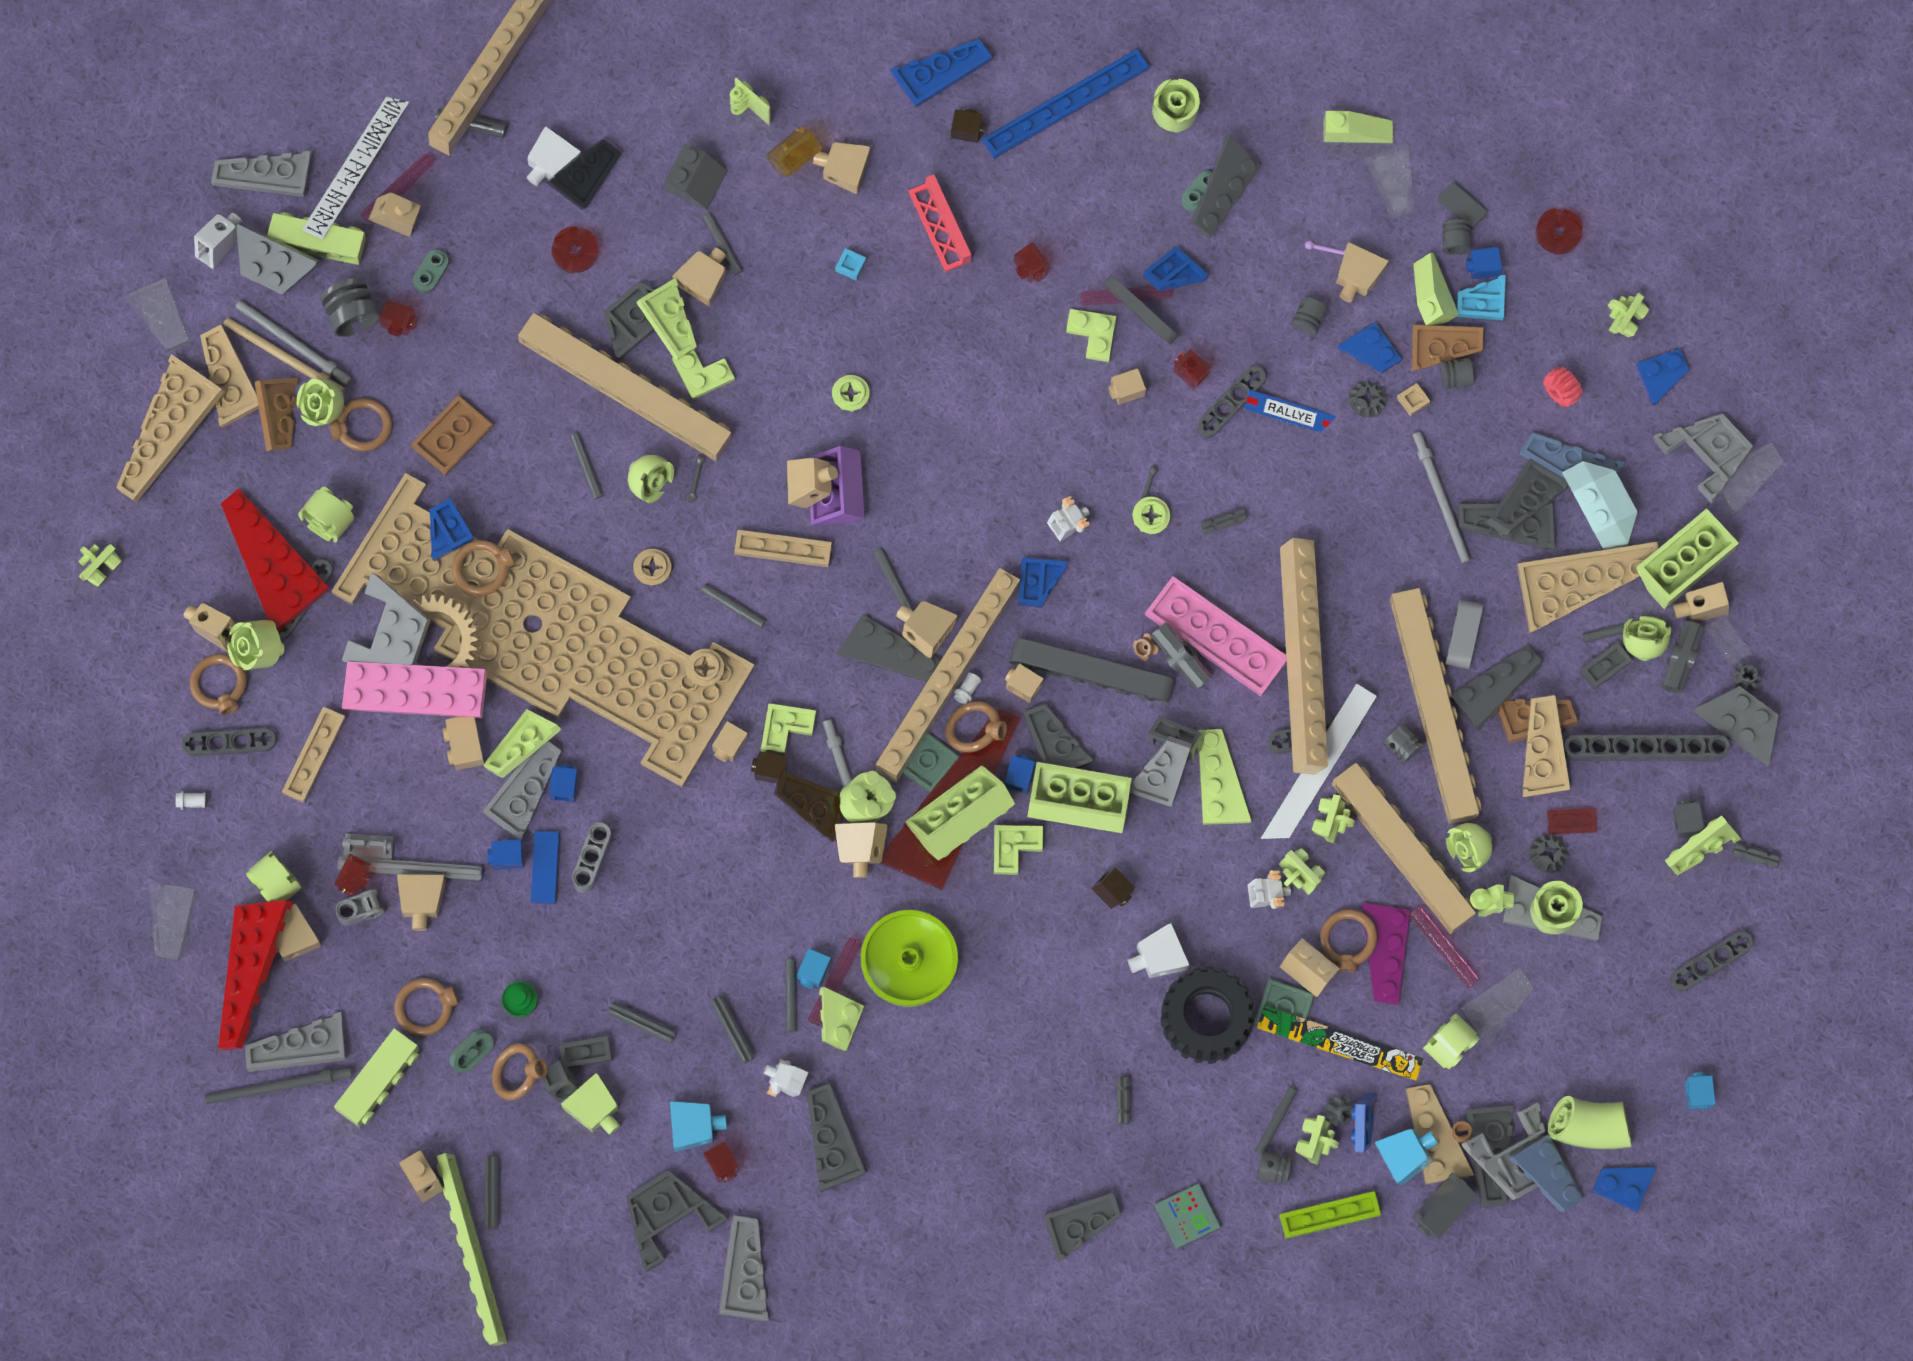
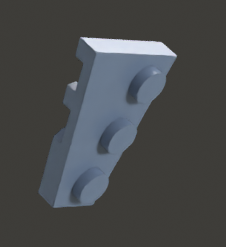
[1508,1135,1583,1212]

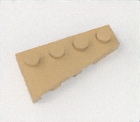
[200,324,259,428]
[1522,694,1570,797]
[1406,1084,1474,1185]

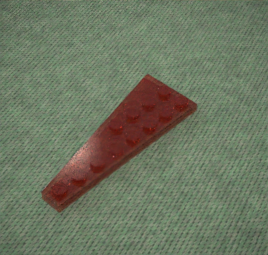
[880,709,1020,890]

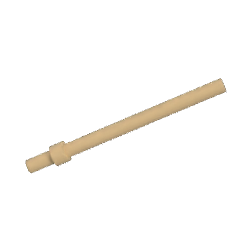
[223,317,345,393]

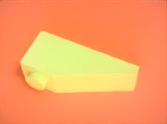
[1323,111,1393,143]
[1414,253,1459,326]

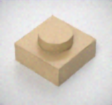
[1397,383,1430,417]

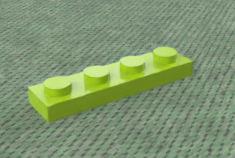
[1279,1191,1381,1239]

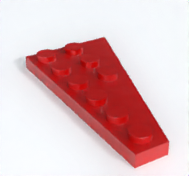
[220,489,329,632]
[218,900,293,1050]

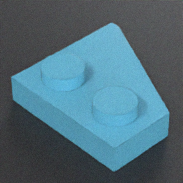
[1456,275,1506,320]

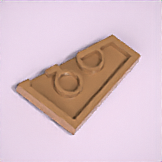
[255,378,298,451]
[1497,699,1578,744]

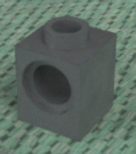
[1673,800,1704,838]
[541,1060,579,1102]

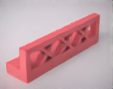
[908,174,971,272]

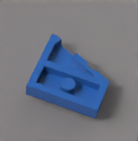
[1143,246,1208,291]
[1338,323,1402,373]
[1636,349,1689,406]
[430,498,474,562]
[1018,558,1068,608]
[1351,1093,1377,1152]
[1592,1167,1656,1212]

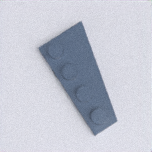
[1519,432,1625,479]

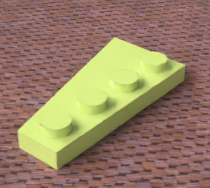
[1198,729,1251,825]

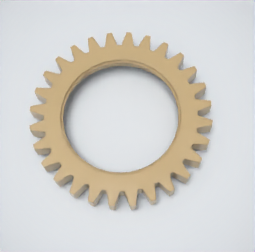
[403,594,481,668]

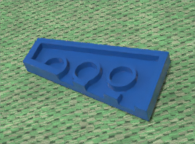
[890,39,992,108]

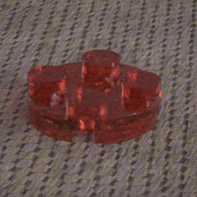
[1535,208,1582,255]
[551,226,598,273]

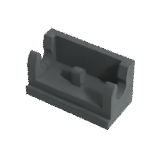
[1148,716,1202,761]

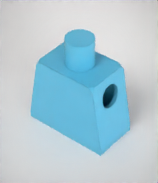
[670,1102,727,1152]
[1375,1129,1439,1186]

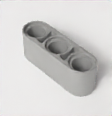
[1445,599,1483,670]
[572,822,612,893]

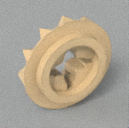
[633,549,671,587]
[686,649,724,687]

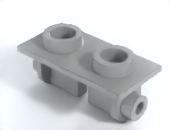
[343,833,394,860]

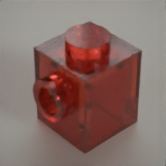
[1013,242,1049,283]
[379,299,418,337]
[1173,349,1211,390]
[334,853,371,895]
[703,1141,740,1183]

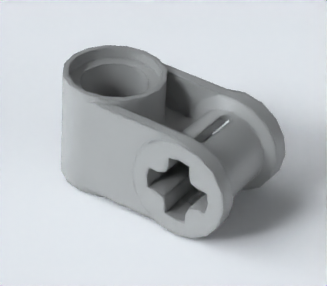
[336,889,385,926]

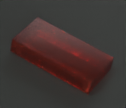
[1546,808,1597,835]

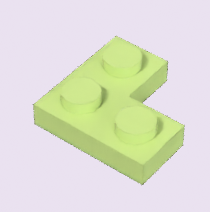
[1066,309,1116,362]
[672,350,735,400]
[761,703,816,755]
[994,825,1043,875]

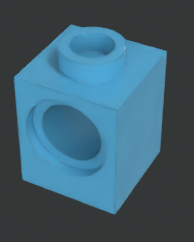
[797,948,831,989]
[1684,1072,1715,1110]

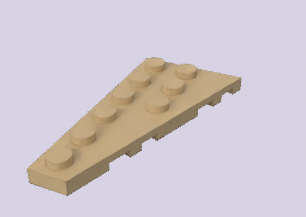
[116,354,225,503]
[1517,542,1658,634]

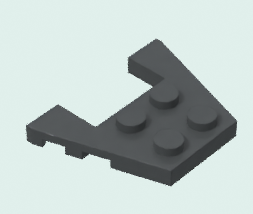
[626,1170,727,1272]

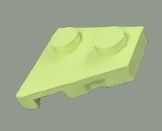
[819,987,864,1051]

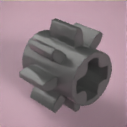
[1731,661,1763,691]
[1325,1095,1354,1126]

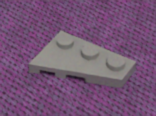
[1129,736,1192,807]

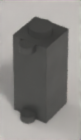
[1412,1172,1477,1239]

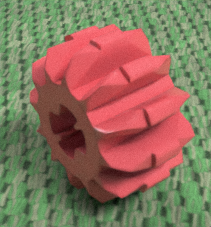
[1543,367,1583,407]

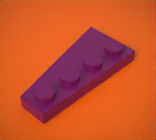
[1362,903,1410,1005]

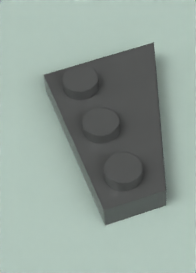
[1023,704,1093,769]
[1043,1192,1121,1262]

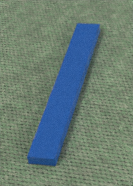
[982,48,1150,159]

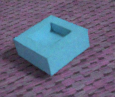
[835,248,866,280]

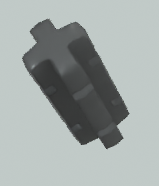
[1201,508,1247,535]
[1733,843,1780,868]
[1116,1077,1130,1125]

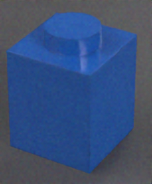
[1465,247,1502,279]
[1004,754,1035,794]
[549,764,578,802]
[487,840,523,870]

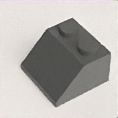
[664,143,727,210]

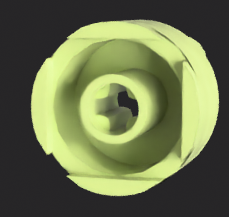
[1152,79,1200,133]
[298,486,354,542]
[228,620,284,670]
[839,771,896,823]
[246,851,302,902]
[1530,881,1583,935]
[1423,1013,1479,1069]

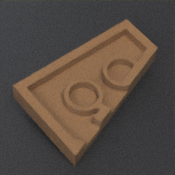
[1411,325,1483,372]

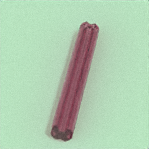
[361,154,434,223]
[1080,286,1173,306]
[1409,907,1478,988]
[808,938,861,1026]

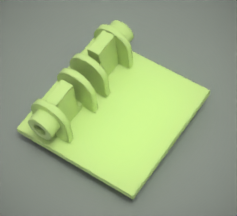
[730,78,771,125]

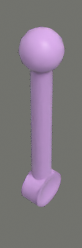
[1305,240,1345,255]

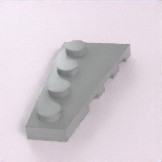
[211,151,312,197]
[482,741,561,840]
[1502,875,1602,941]
[245,1012,346,1072]
[718,1215,768,1321]

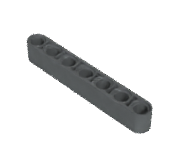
[1009,638,1174,705]
[1563,735,1730,761]

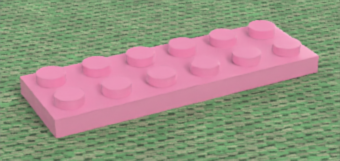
[1145,576,1287,696]
[342,662,488,718]

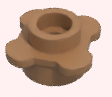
[1133,633,1159,661]

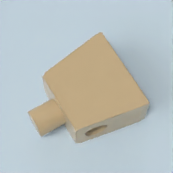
[813,142,870,194]
[369,193,420,237]
[1336,242,1388,302]
[672,248,726,307]
[787,458,838,508]
[1673,582,1729,622]
[896,601,957,659]
[184,603,235,652]
[835,823,887,878]
[397,874,445,931]
[275,904,321,961]
[399,1150,443,1203]

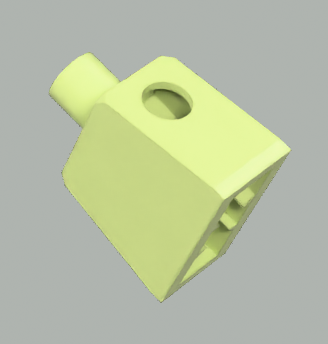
[561,1073,620,1135]

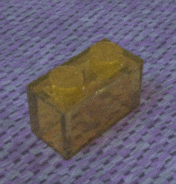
[765,127,823,178]

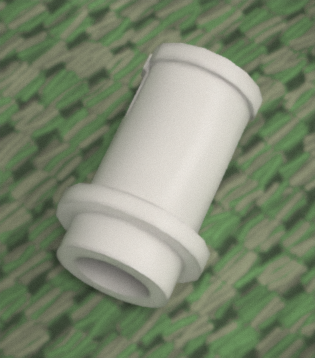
[954,673,981,704]
[176,791,206,810]

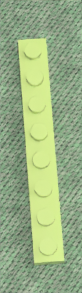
[437,1153,507,1346]

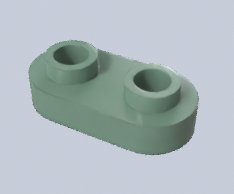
[1182,171,1213,212]
[413,250,449,293]
[449,1030,494,1073]

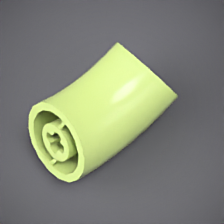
[1548,1096,1632,1150]

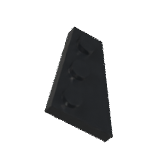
[546,139,621,210]

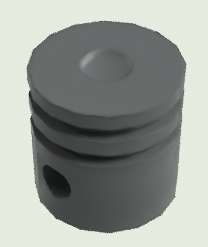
[1442,219,1471,254]
[1291,297,1328,336]
[1440,358,1473,389]
[1383,724,1423,764]
[1257,1151,1291,1186]

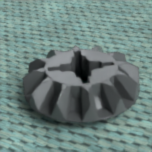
[1349,380,1387,418]
[1529,834,1568,873]

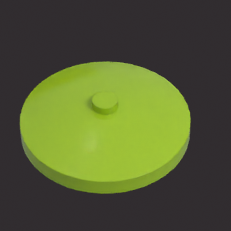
[861,910,958,1007]

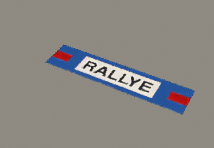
[1244,390,1336,433]

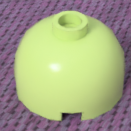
[296,378,345,426]
[628,455,674,503]
[1623,616,1671,661]
[1446,823,1492,873]

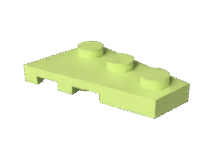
[636,278,697,361]
[483,709,561,778]
[1665,816,1741,876]

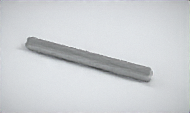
[338,856,482,881]

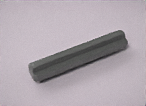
[711,996,754,1064]
[608,1002,676,1043]
[484,1156,498,1229]

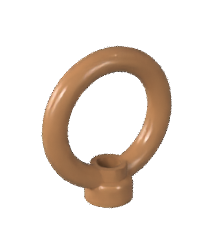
[329,398,392,452]
[452,540,515,596]
[190,654,247,715]
[945,701,1007,752]
[1320,909,1377,973]
[394,978,459,1036]
[492,1043,548,1100]

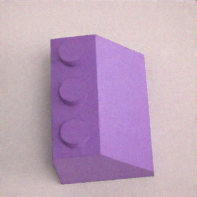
[808,446,864,526]

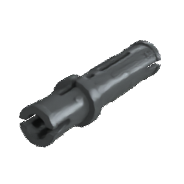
[435,108,506,138]

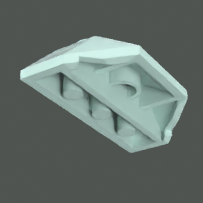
[1562,461,1637,550]

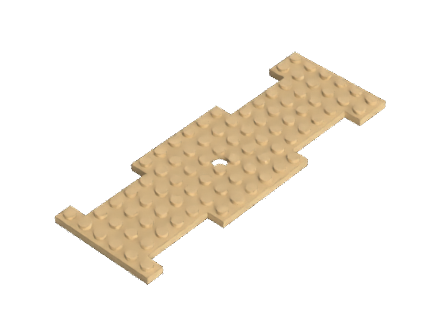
[332,473,755,788]

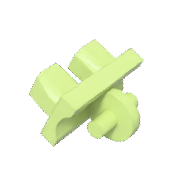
[1608,293,1649,337]
[78,544,121,587]
[1312,794,1355,843]
[1279,849,1325,895]
[1470,884,1514,917]
[1296,1115,1339,1165]

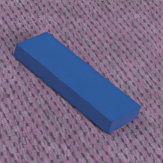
[531,831,559,904]

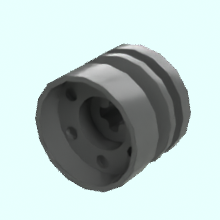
[319,278,380,337]

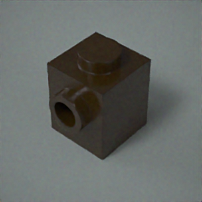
[951,109,986,143]
[751,750,788,784]
[1091,867,1135,909]

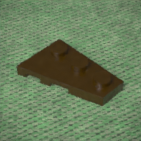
[774,771,843,842]

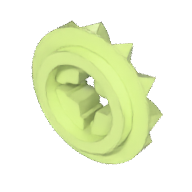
[832,375,870,412]
[1132,497,1170,535]

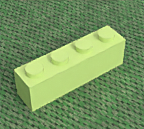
[267,212,366,265]
[334,1029,419,1128]

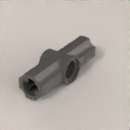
[1662,621,1704,694]
[1150,622,1213,690]

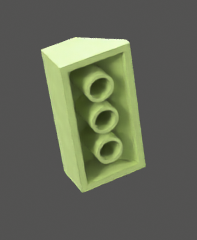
[1636,509,1739,610]
[1027,762,1132,833]
[905,766,1015,861]

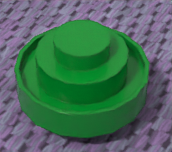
[501,981,538,1018]

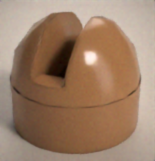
[1452,1121,1472,1143]

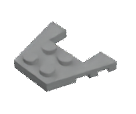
[1653,414,1753,504]
[342,573,431,665]
[1461,1102,1545,1200]

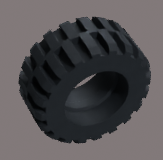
[1160,967,1255,1064]

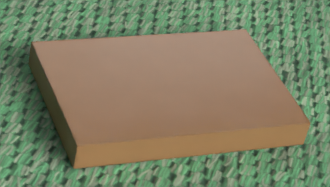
[411,395,494,476]

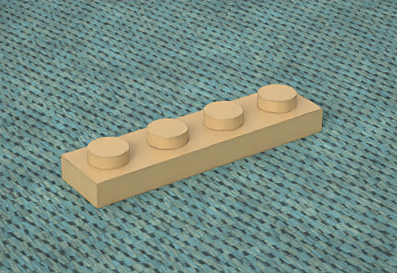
[734,530,832,567]
[282,707,346,804]

